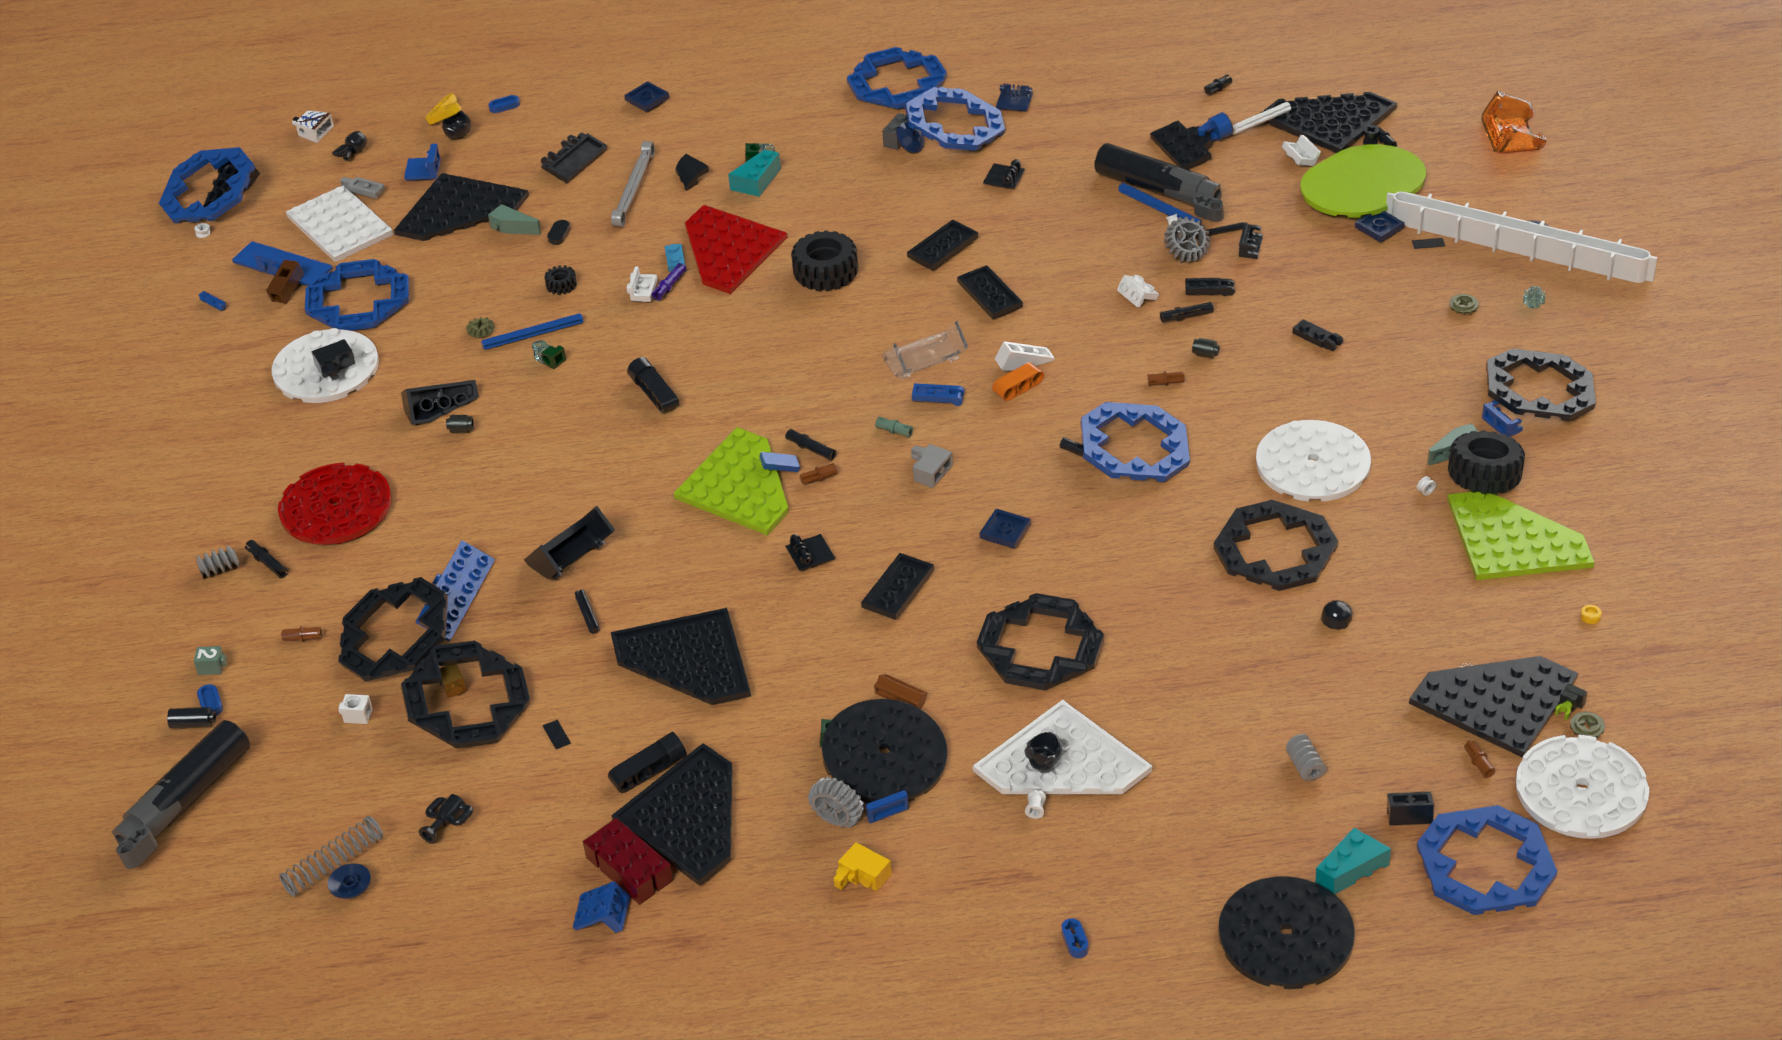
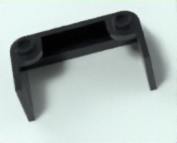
[524,506,615,580]

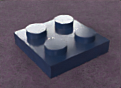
[624,81,669,112]
[1355,211,1405,242]
[979,509,1031,549]

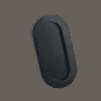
[547,220,570,245]

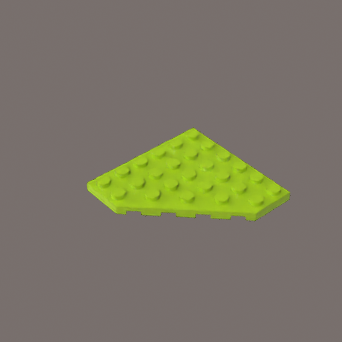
[673,427,789,536]
[1447,491,1594,580]

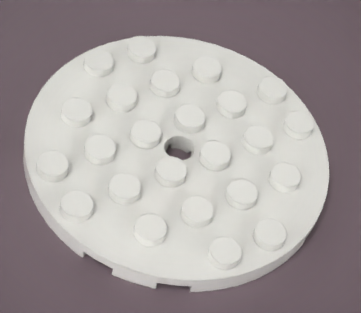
[272,328,379,403]
[1256,420,1371,502]
[1516,735,1649,839]

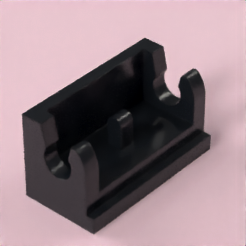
[1239,222,1263,259]
[1387,792,1434,826]

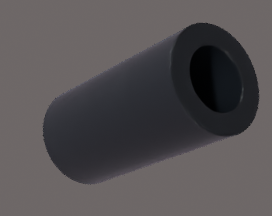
[167,707,216,729]

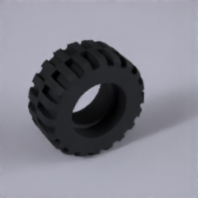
[791,230,858,291]
[1448,430,1525,494]

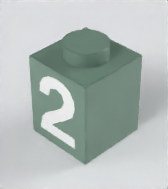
[193,646,227,675]

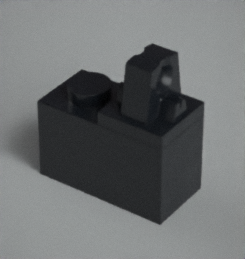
[311,339,355,381]

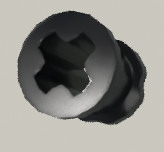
[1363,125,1379,145]

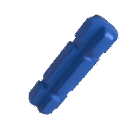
[199,291,227,311]

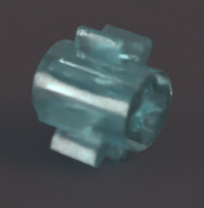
[1523,286,1546,308]

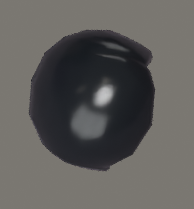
[1321,600,1353,630]

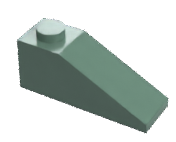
[488,204,541,235]
[1427,423,1478,466]

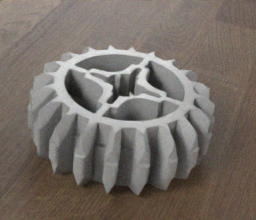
[1164,216,1211,263]
[808,777,864,828]

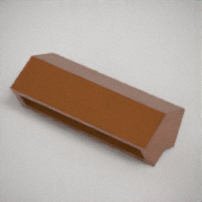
[874,673,928,709]

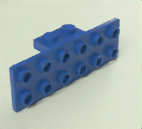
[232,241,333,286]
[415,540,494,641]

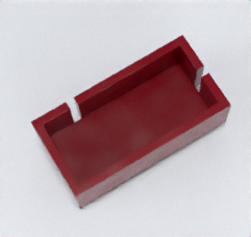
[582,818,673,905]

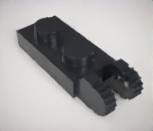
[1185,278,1235,296]
[1292,319,1343,351]

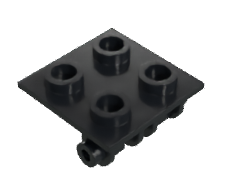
[983,159,1025,189]
[785,534,835,571]

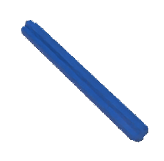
[1118,183,1201,226]
[481,313,583,350]

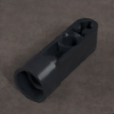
[627,357,680,414]
[608,731,687,793]

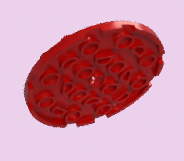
[278,463,392,545]

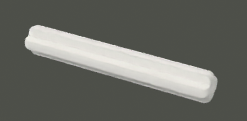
[1232,102,1291,135]

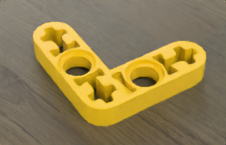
[425,93,461,125]

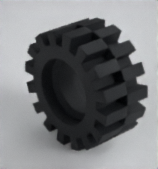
[544,265,577,295]

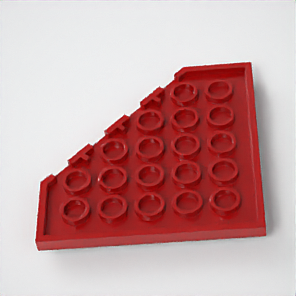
[685,205,787,294]

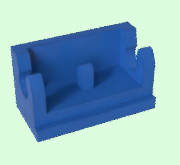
[1482,400,1523,438]

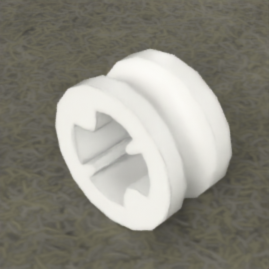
[194,223,211,238]
[1417,476,1436,496]

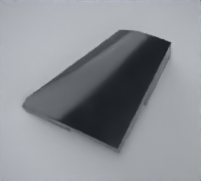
[675,154,709,191]

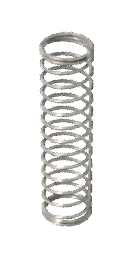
[279,816,383,897]

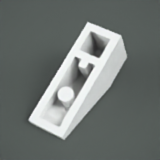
[995,341,1055,371]

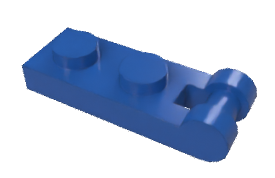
[912,383,965,406]

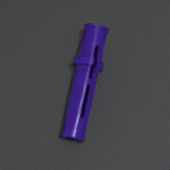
[652,263,687,301]

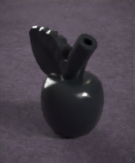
[332,131,367,161]

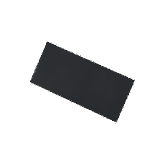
[1412,238,1445,249]
[542,720,571,749]

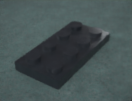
[907,219,978,271]
[957,265,1023,319]
[861,553,934,620]

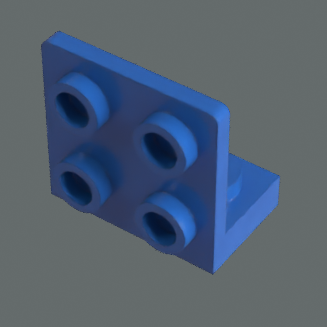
[404,144,441,181]
[573,881,630,933]

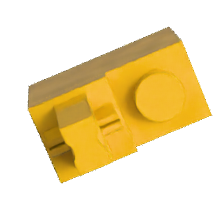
[833,842,892,891]

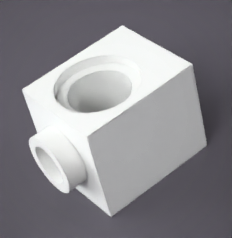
[339,694,373,724]

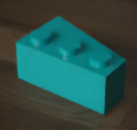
[728,150,781,197]
[1315,828,1391,894]

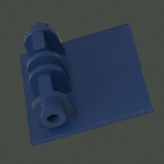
[995,84,1033,111]

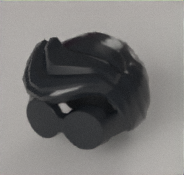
[442,111,471,139]
[1024,732,1062,774]

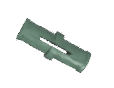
[875,416,913,438]

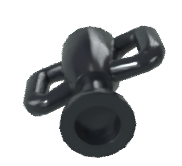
[418,794,474,844]

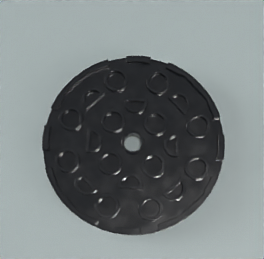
[822,699,947,803]
[1218,876,1355,989]

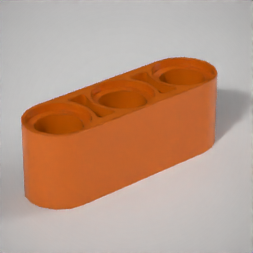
[992,362,1044,401]

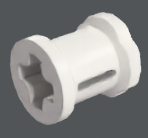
[1025,790,1046,819]

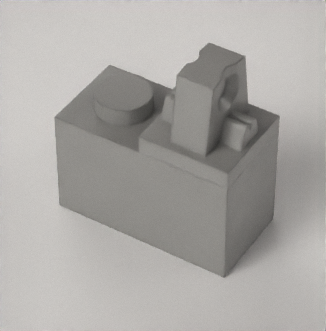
[911,444,953,488]

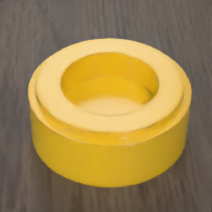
[1580,605,1602,624]

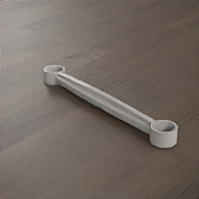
[611,141,655,227]

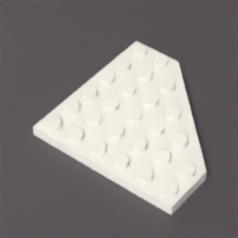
[973,700,1152,794]

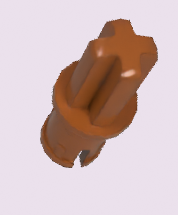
[1147,371,1184,386]
[800,463,837,484]
[281,626,322,642]
[1464,740,1495,778]

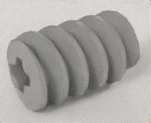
[196,545,240,578]
[1286,734,1327,781]

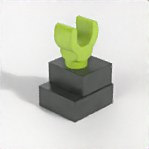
[1555,683,1587,720]

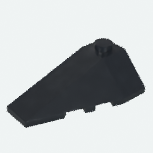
[203,161,260,208]
[401,380,479,425]

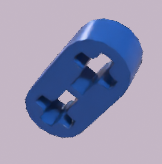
[1061,918,1089,958]

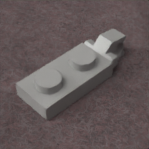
[340,177,385,199]

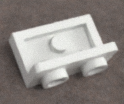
[1282,135,1321,166]
[627,267,658,302]
[1117,275,1159,307]

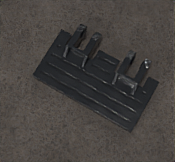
[541,132,607,184]

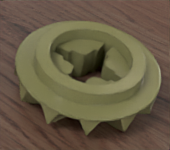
[1449,294,1479,315]
[466,317,495,338]
[1570,712,1605,738]

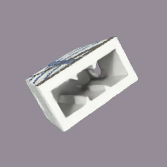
[292,111,334,143]

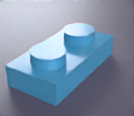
[665,244,685,272]

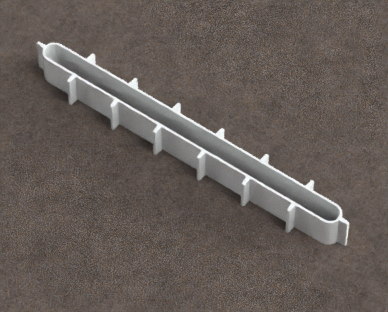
[1386,191,1657,283]

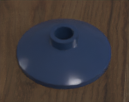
[896,122,925,153]
[327,863,371,899]

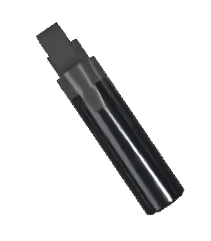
[1094,143,1224,222]
[111,720,250,869]

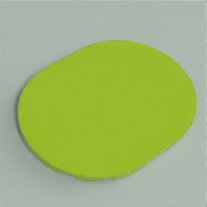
[1300,144,1426,218]

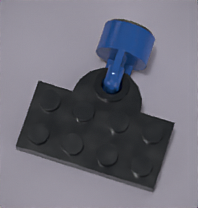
[1150,112,1233,170]

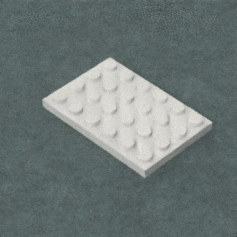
[286,185,393,262]

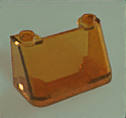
[1481,91,1547,154]

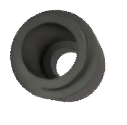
[1192,338,1220,359]
[446,415,474,433]

